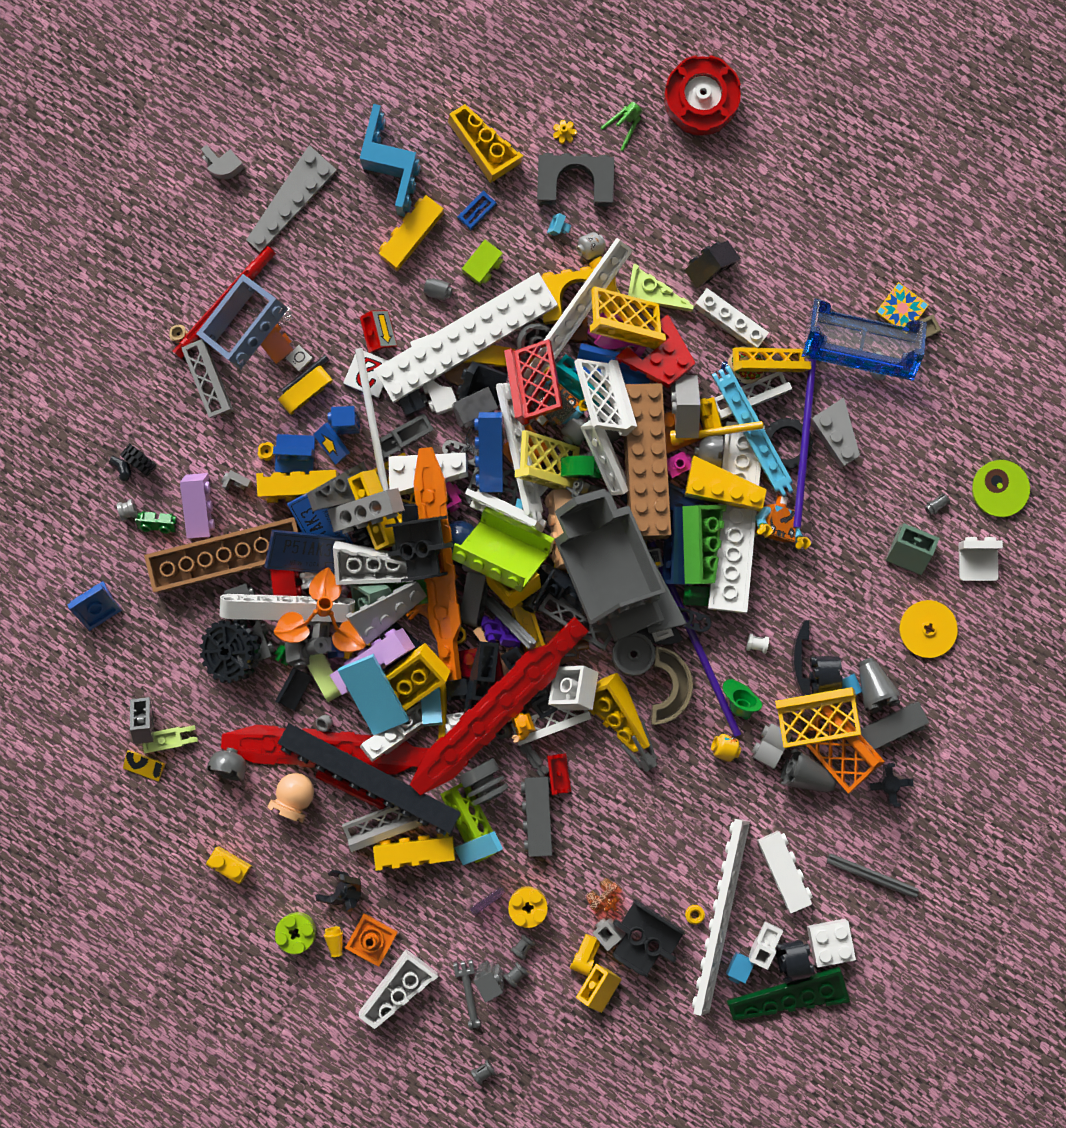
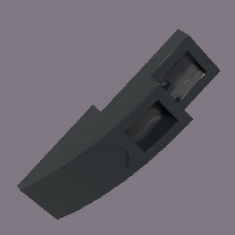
[537,563,587,618]

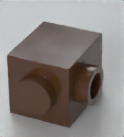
[568,317,588,343]

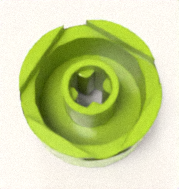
[275,912,317,954]

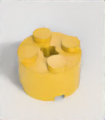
[508,886,548,928]

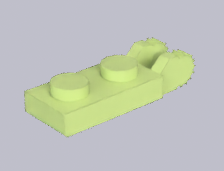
[142,725,198,754]

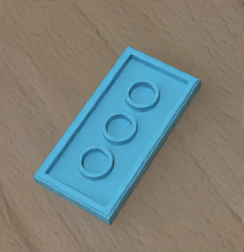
[338,654,409,736]

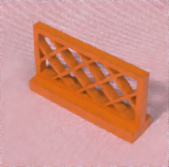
[798,705,885,794]

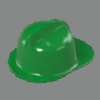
[722,679,762,720]

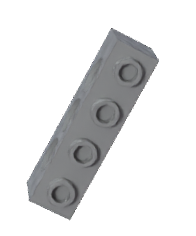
[328,488,405,534]

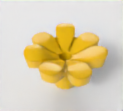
[553,120,577,144]

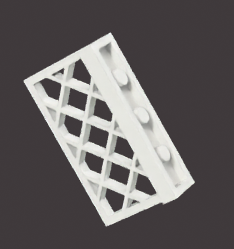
[574,359,637,436]
[465,488,547,532]

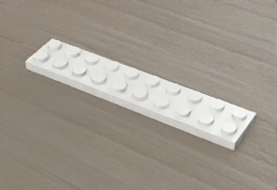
[374,272,558,403]
[708,421,761,614]
[692,819,750,1016]

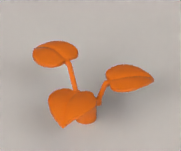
[274,567,366,653]

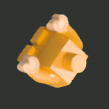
[508,712,536,743]

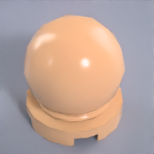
[267,773,314,823]

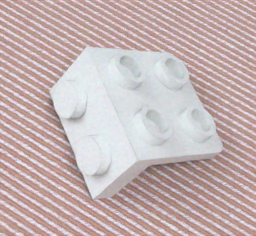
[959,537,1003,581]

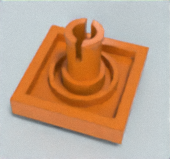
[345,913,398,967]

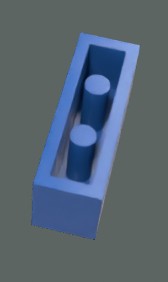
[328,406,360,435]

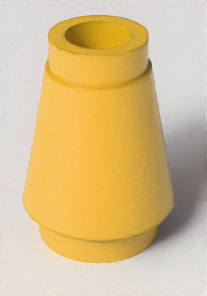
[324,926,343,957]

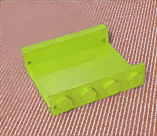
[451,506,555,592]

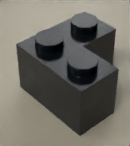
[684,240,741,288]

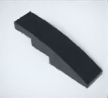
[464,641,499,713]

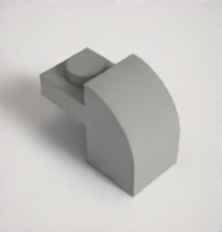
[201,144,245,180]

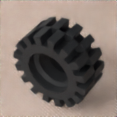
[120,443,157,477]

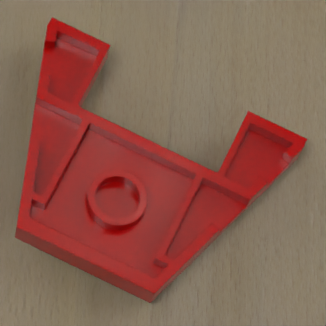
[615,315,695,388]

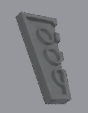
[647,555,687,634]

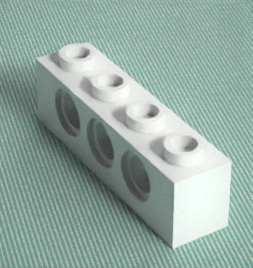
[694,288,769,348]

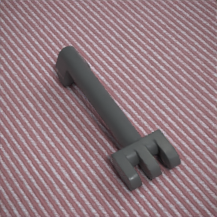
[453,959,481,1030]

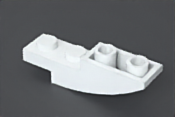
[360,702,423,762]

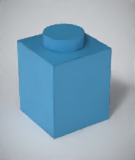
[726,951,755,984]

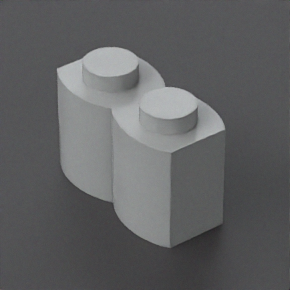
[751,723,792,769]

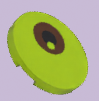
[972,460,1030,517]

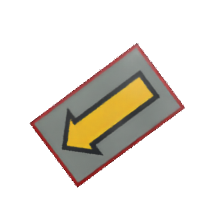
[360,310,397,353]

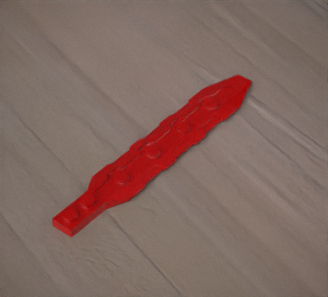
[410,617,589,795]
[221,725,429,774]

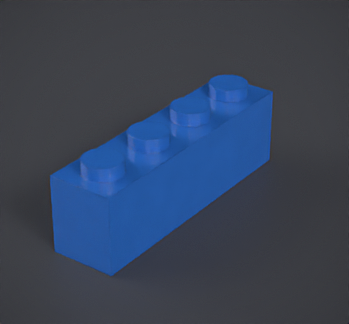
[475,412,503,492]

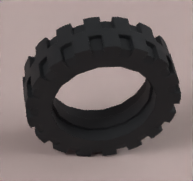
[765,418,813,470]

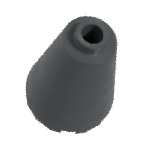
[780,749,837,793]

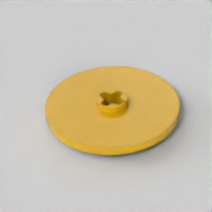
[899,600,958,658]

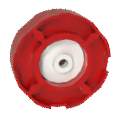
[664,55,741,136]

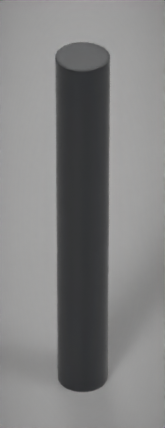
[281,355,329,394]

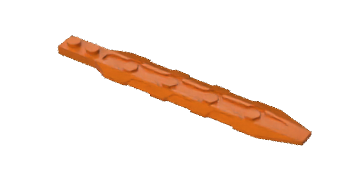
[413,447,461,680]

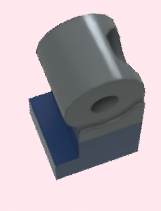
[305,637,344,659]

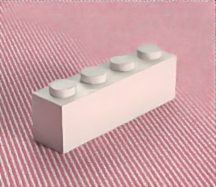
[757,831,813,913]

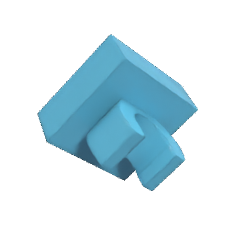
[547,213,571,236]

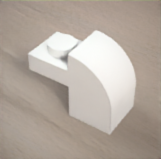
[749,922,783,970]

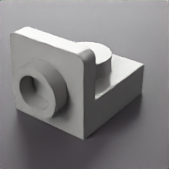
[221,470,253,490]
[304,621,330,639]

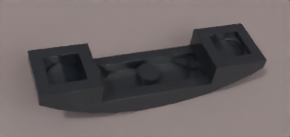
[792,620,810,696]
[500,646,558,719]

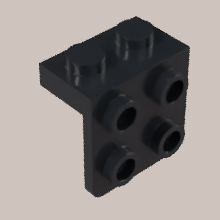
[456,361,508,406]

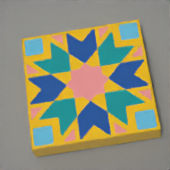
[875,282,929,336]

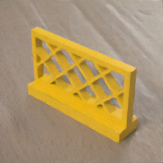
[590,286,666,349]
[775,687,862,748]

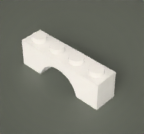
[408,334,456,415]

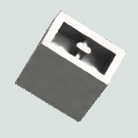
[452,387,498,428]

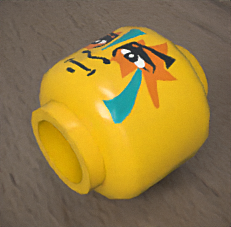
[711,734,741,762]

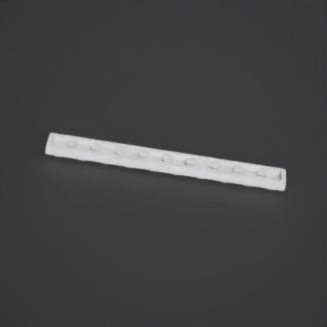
[523,238,633,396]

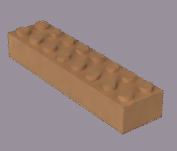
[623,383,671,540]
[144,517,300,594]

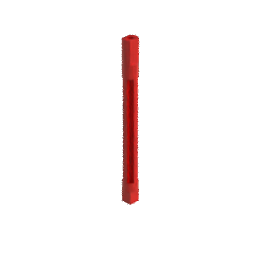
[173,246,276,359]

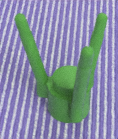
[601,102,642,151]

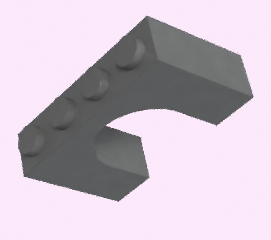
[537,153,614,207]

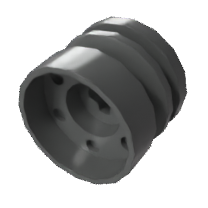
[458,758,509,806]

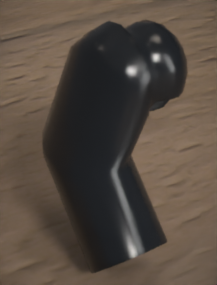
[109,455,132,481]

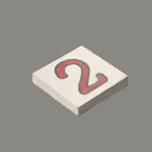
[343,351,388,398]

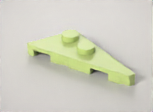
[628,264,694,312]

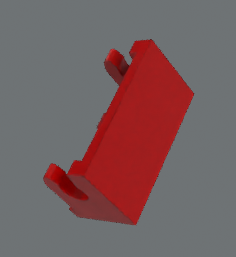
[547,753,571,795]

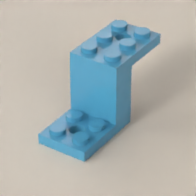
[360,104,421,217]

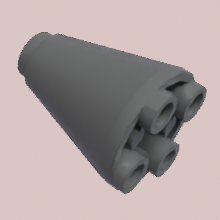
[859,658,902,714]

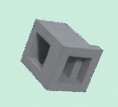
[593,918,625,951]

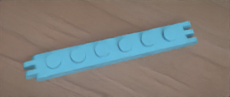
[712,365,793,497]

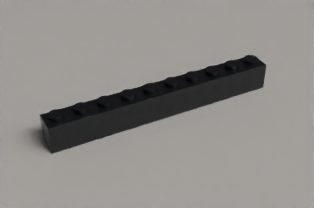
[277,723,461,836]

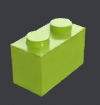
[462,239,504,286]

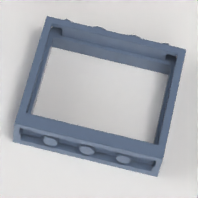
[196,274,289,369]

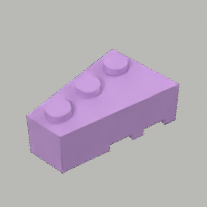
[180,473,215,538]

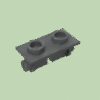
[566,480,602,498]

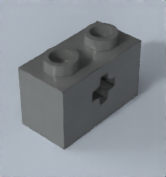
[130,697,154,744]

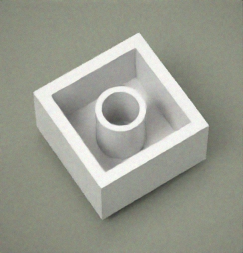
[548,666,599,711]
[807,919,856,967]

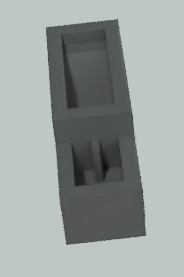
[380,414,434,461]

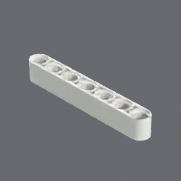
[220,594,355,622]

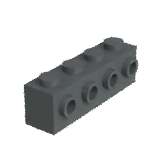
[474,960,504,1003]

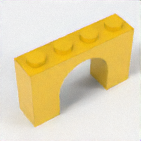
[541,267,620,325]

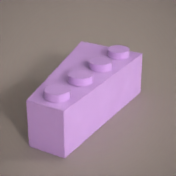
[330,628,415,695]

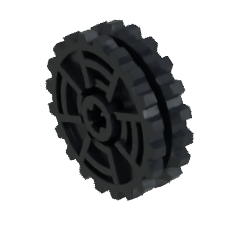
[199,619,261,683]

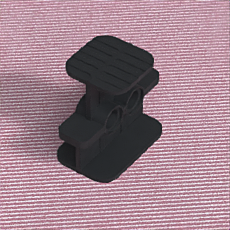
[385,516,453,582]
[612,899,686,978]

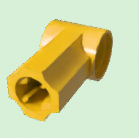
[569,934,600,976]

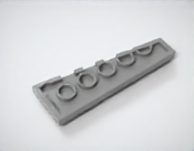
[246,145,337,253]

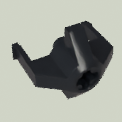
[869,763,914,808]
[315,870,361,912]

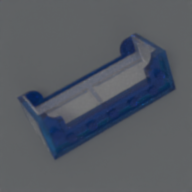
[801,298,927,381]

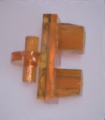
[586,878,622,913]

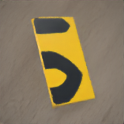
[123,750,166,782]

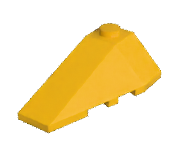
[589,673,650,752]

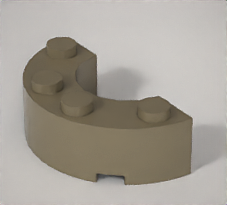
[651,647,693,724]

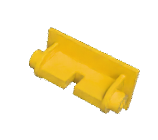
[700,397,722,430]

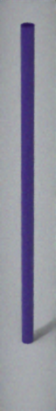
[793,326,820,529]
[648,541,741,737]

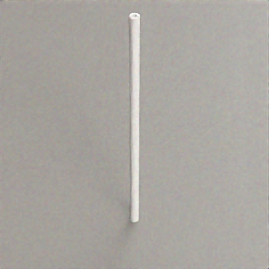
[355,348,396,551]

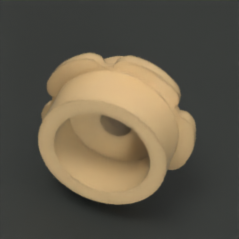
[169,325,188,343]

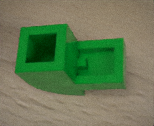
[561,456,603,479]

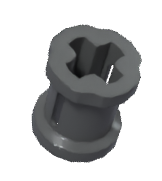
[511,934,536,960]
[503,961,529,988]
[471,1059,497,1085]

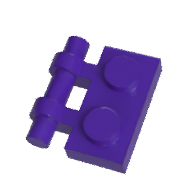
[481,616,521,648]

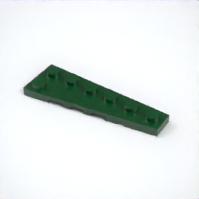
[727,967,850,1020]

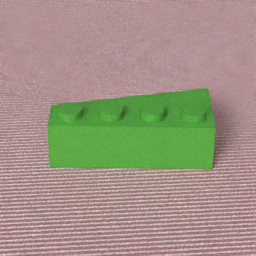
[683,505,727,584]

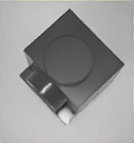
[285,639,310,669]

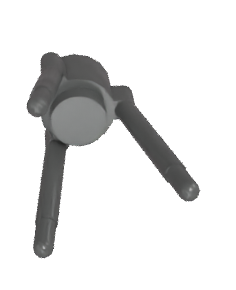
[621,722,658,772]

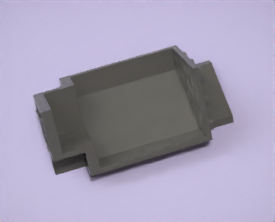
[555,489,666,642]

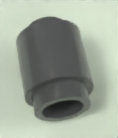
[423,278,453,301]

